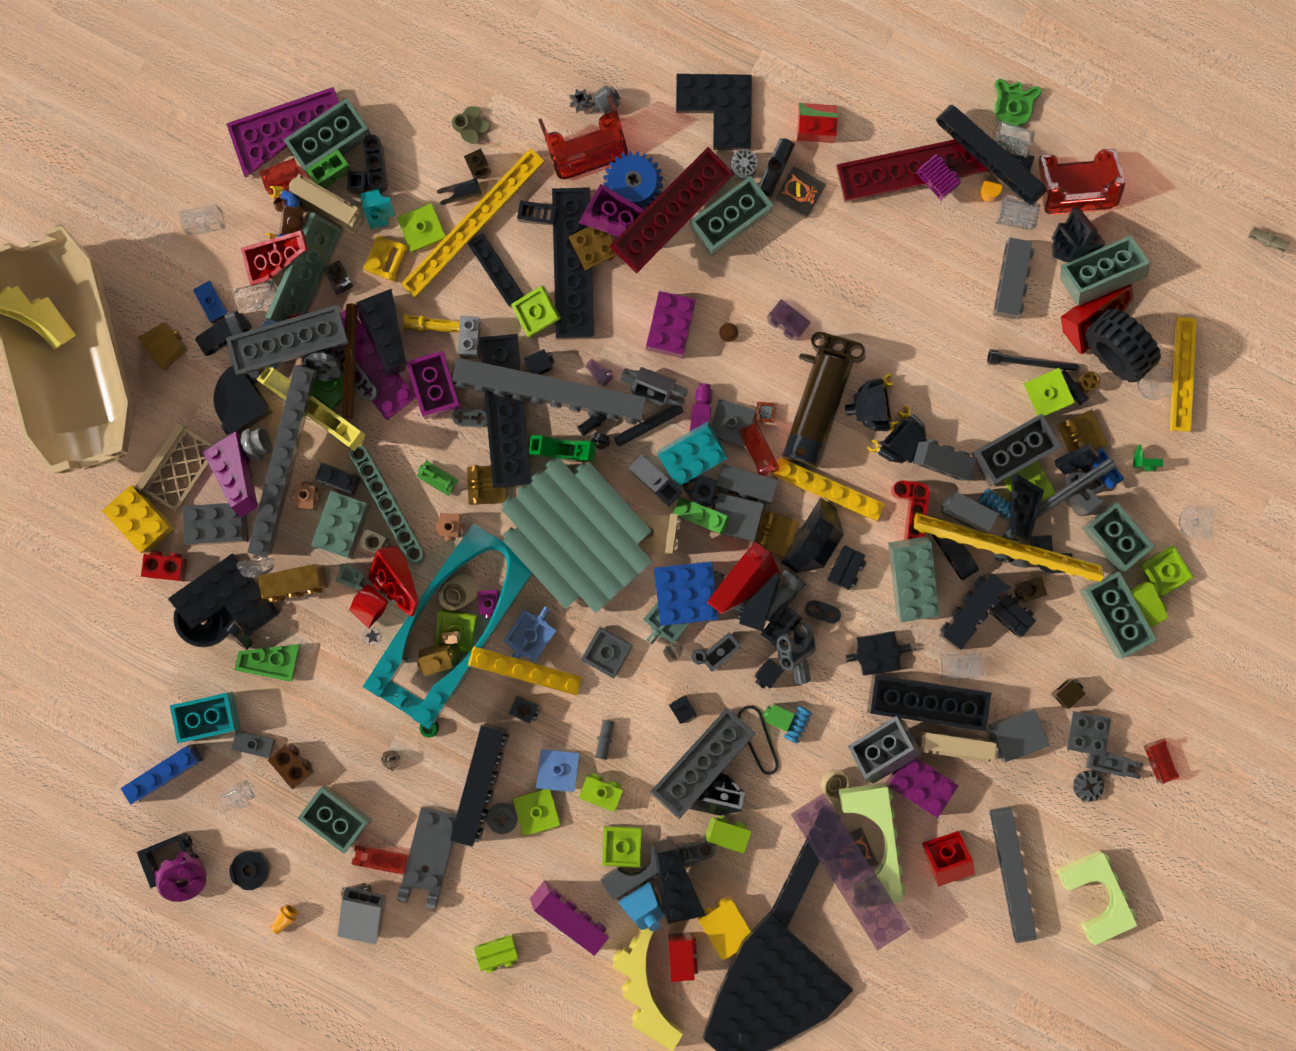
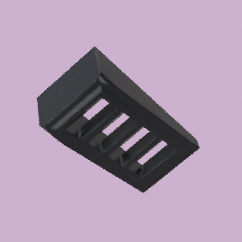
[517,200,558,226]

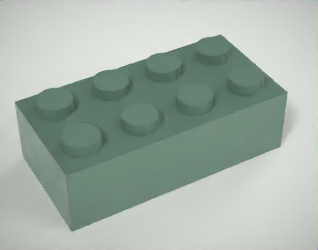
[284,98,371,177]
[689,176,774,256]
[1060,236,1150,306]
[888,536,939,622]
[1079,571,1157,658]

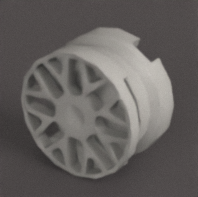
[730,149,758,180]

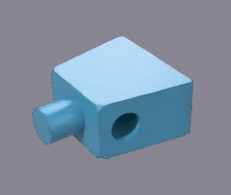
[618,882,664,931]

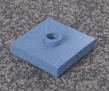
[536,749,579,793]

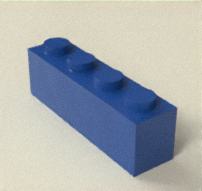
[120,744,203,805]

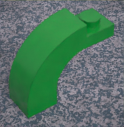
[528,435,596,463]

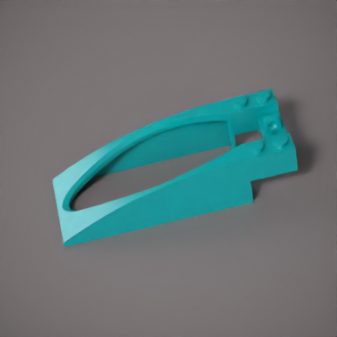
[362,524,533,729]

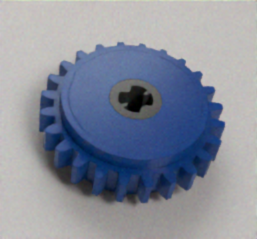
[603,151,663,210]

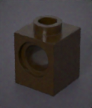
[464,148,491,179]
[1014,577,1047,602]
[1051,679,1086,709]

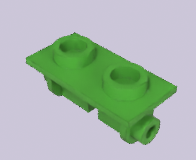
[416,460,459,496]

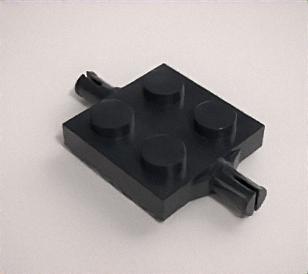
[845,631,911,676]

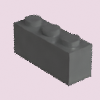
[913,439,976,481]
[716,464,778,506]

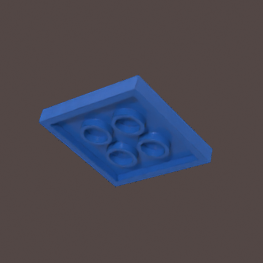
[654,561,718,626]

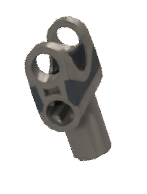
[777,622,816,684]

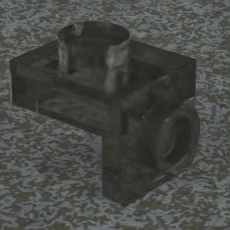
[323,260,354,295]

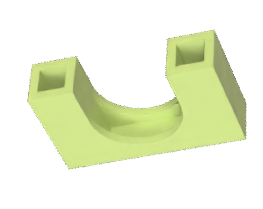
[1057,851,1137,945]

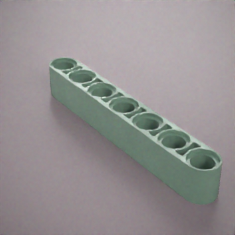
[350,445,425,563]

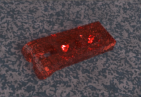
[738,421,779,476]
[351,844,408,875]

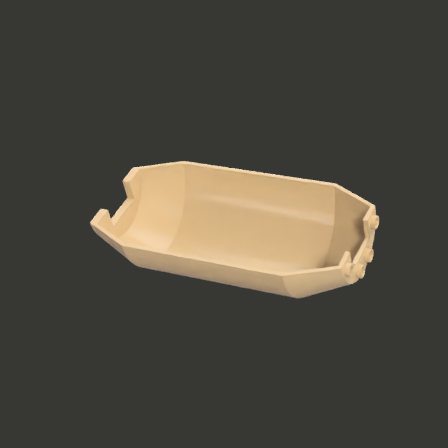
[0,225,136,474]

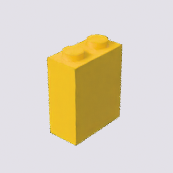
[698,896,751,961]

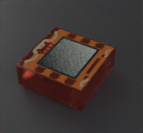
[755,402,776,424]

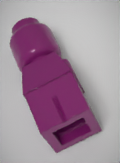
[689,383,713,432]

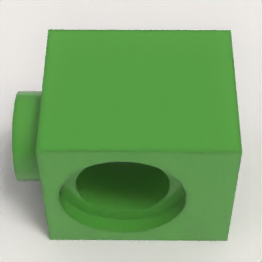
[763,703,795,732]

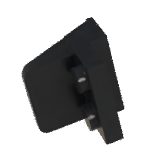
[1051,207,1106,262]

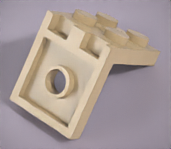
[634,511,681,556]

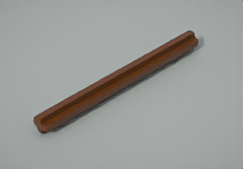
[342,303,357,419]

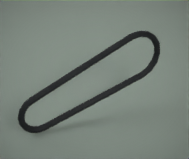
[737,705,778,775]

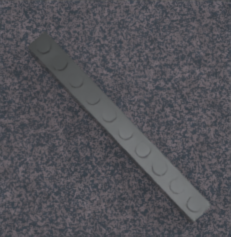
[452,358,646,425]
[247,365,318,558]

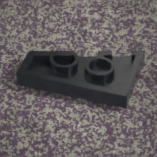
[1010,474,1044,543]

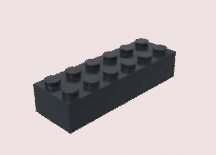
[867,674,992,731]
[450,723,509,847]

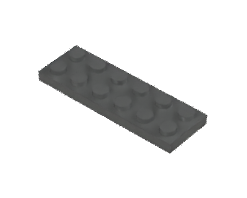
[226,305,349,376]
[650,708,756,820]

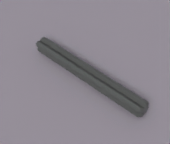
[1036,458,1116,519]

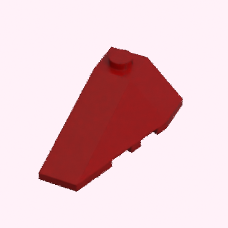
[241,230,308,285]
[1061,284,1134,354]
[707,541,781,614]
[368,545,419,617]

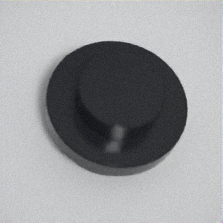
[591,433,610,449]

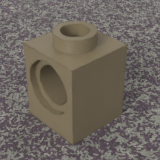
[357,528,389,554]

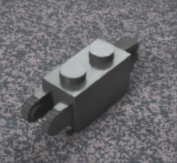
[620,367,688,406]

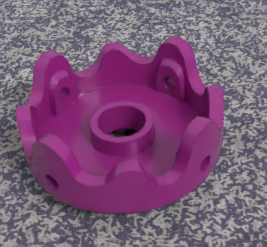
[155,852,207,902]

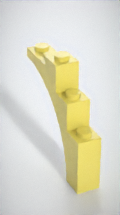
[0,286,76,350]
[257,366,366,451]
[612,928,683,1051]

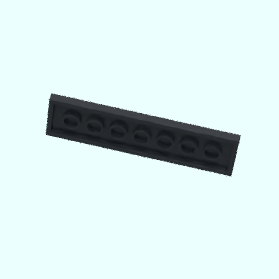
[552,187,594,340]
[479,334,531,489]

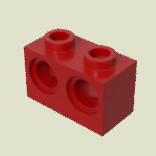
[140,551,187,582]

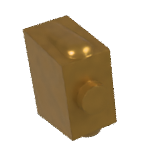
[138,322,188,371]
[417,643,462,677]

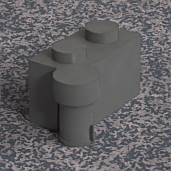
[691,632,742,672]

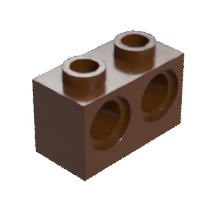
[268,743,314,790]

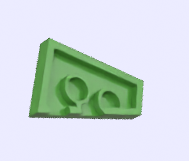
[234,644,301,682]

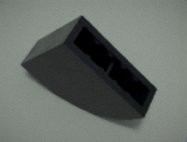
[213,365,273,435]

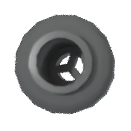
[592,85,621,114]

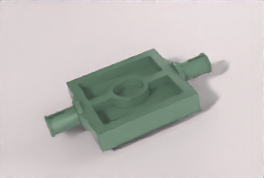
[643,602,690,645]

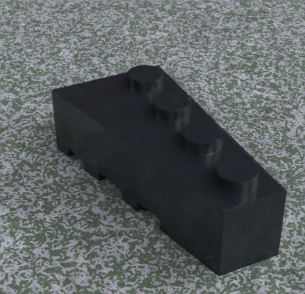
[653,839,706,924]

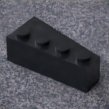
[356,289,406,377]
[939,573,1011,650]

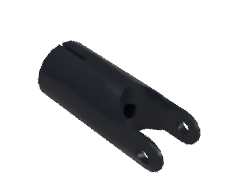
[437,178,482,205]

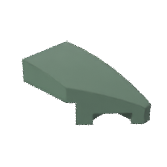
[336,563,367,590]

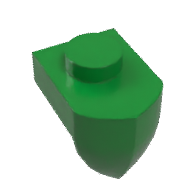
[1133,444,1163,472]

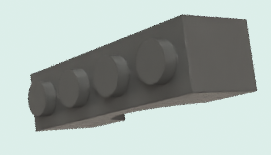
[601,837,669,900]

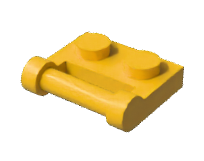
[363,235,409,282]

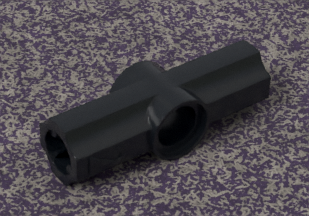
[758,138,795,197]

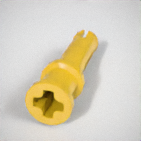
[403,313,460,333]

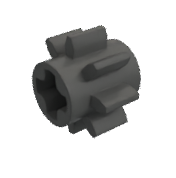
[570,89,592,113]

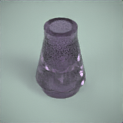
[586,359,614,386]

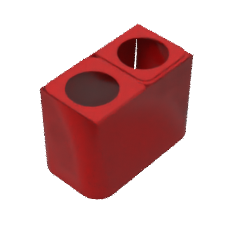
[349,584,389,629]

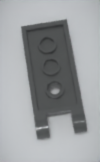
[397,807,457,910]

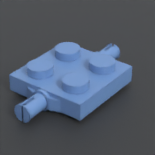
[503,606,557,663]

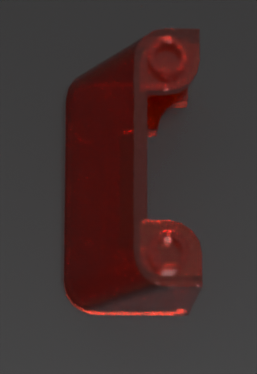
[1038,148,1126,214]

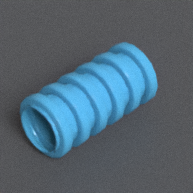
[979,488,1011,520]
[784,706,813,744]

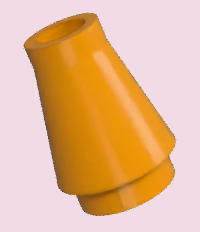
[270,904,298,934]

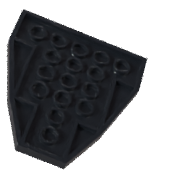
[703,912,853,1051]

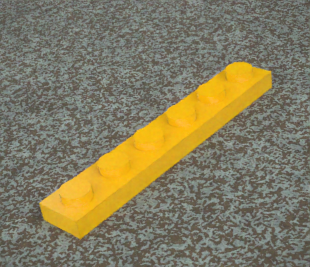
[1169,317,1197,432]
[772,458,885,522]
[468,646,582,696]

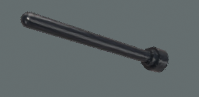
[987,349,1079,371]

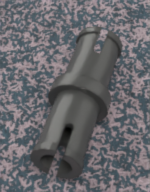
[595,719,614,760]

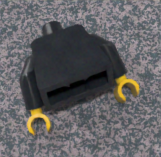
[845,374,900,432]
[867,405,927,464]

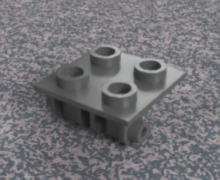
[1067,711,1111,756]

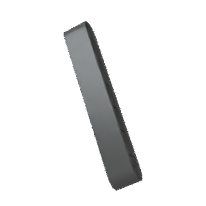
[990,806,1037,943]

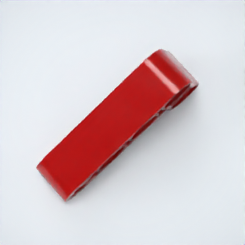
[891,480,930,540]

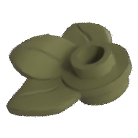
[452,106,490,144]

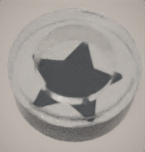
[362,627,382,646]

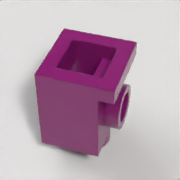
[477,590,499,618]

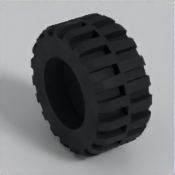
[1086,309,1161,382]

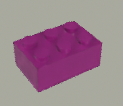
[646,291,696,359]
[406,350,462,420]
[885,758,959,818]

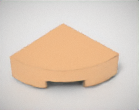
[441,631,461,644]

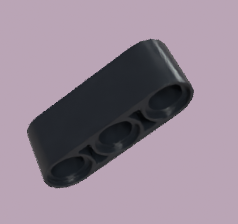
[363,135,388,193]
[195,310,252,356]
[932,534,979,581]

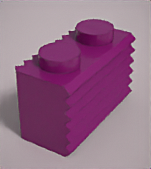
[917,154,961,201]

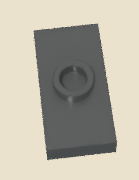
[232,730,275,758]

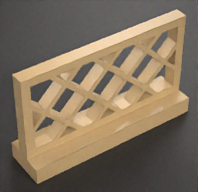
[135,423,213,512]

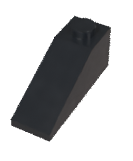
[737,574,781,632]

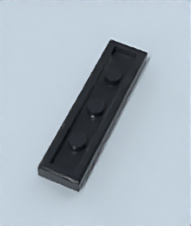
[467,234,524,307]

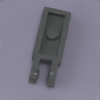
[1086,753,1143,779]

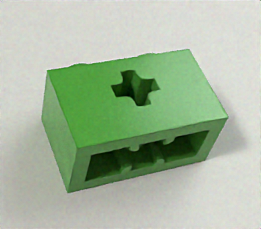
[306,149,351,189]

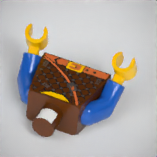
[265,186,304,239]

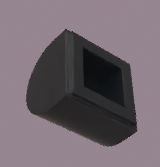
[347,171,368,194]

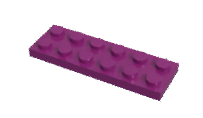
[332,309,417,420]

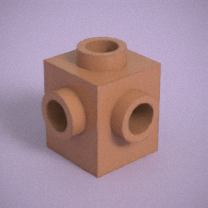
[291,482,321,511]
[436,513,464,541]

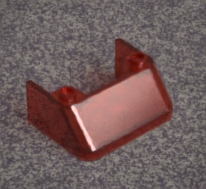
[538,95,628,180]

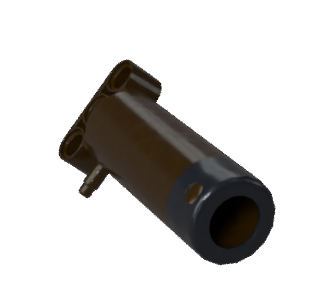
[782,332,866,469]

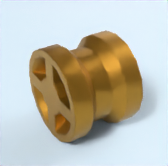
[1078,371,1101,392]

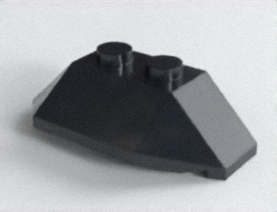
[780,498,844,573]
[690,773,745,816]

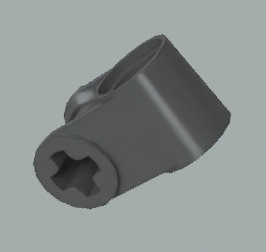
[677,839,715,866]

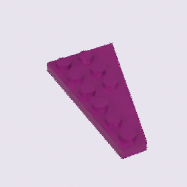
[226,87,339,178]

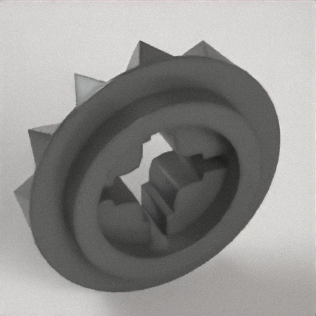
[1073,771,1105,802]
[487,802,518,834]

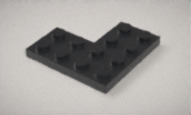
[676,74,752,151]
[168,553,280,637]

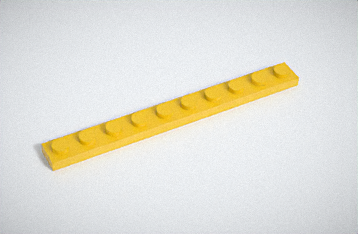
[401,148,545,299]
[914,513,1104,582]

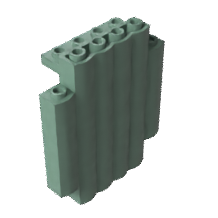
[502,458,653,613]

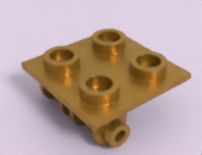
[569,227,617,271]
[1057,409,1108,452]
[467,465,507,505]
[752,510,799,557]

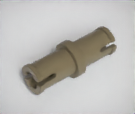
[1248,226,1290,253]

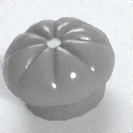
[241,428,272,461]

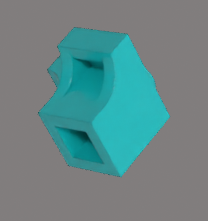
[360,189,396,229]

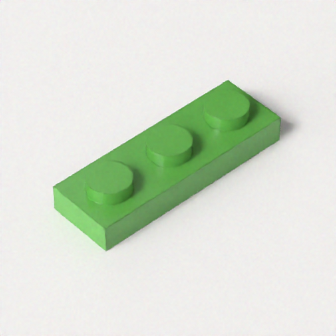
[673,497,730,535]

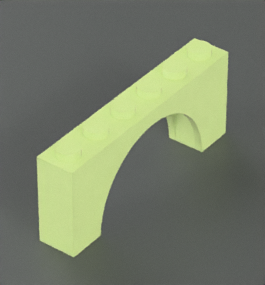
[838,783,905,909]

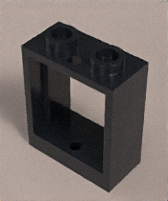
[136,832,199,889]

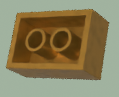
[258,564,328,602]

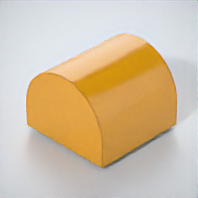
[979,181,1003,202]

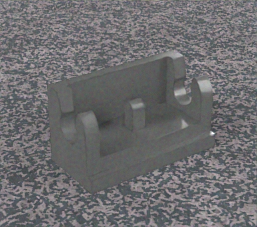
[1065,489,1103,516]

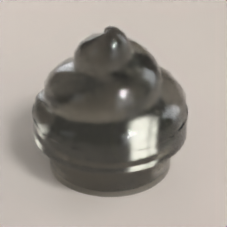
[663,643,683,662]
[381,750,401,771]

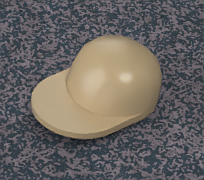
[438,574,478,611]
[820,769,857,808]

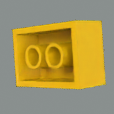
[102,485,176,554]

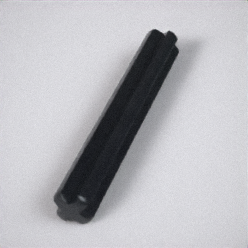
[614,405,684,446]

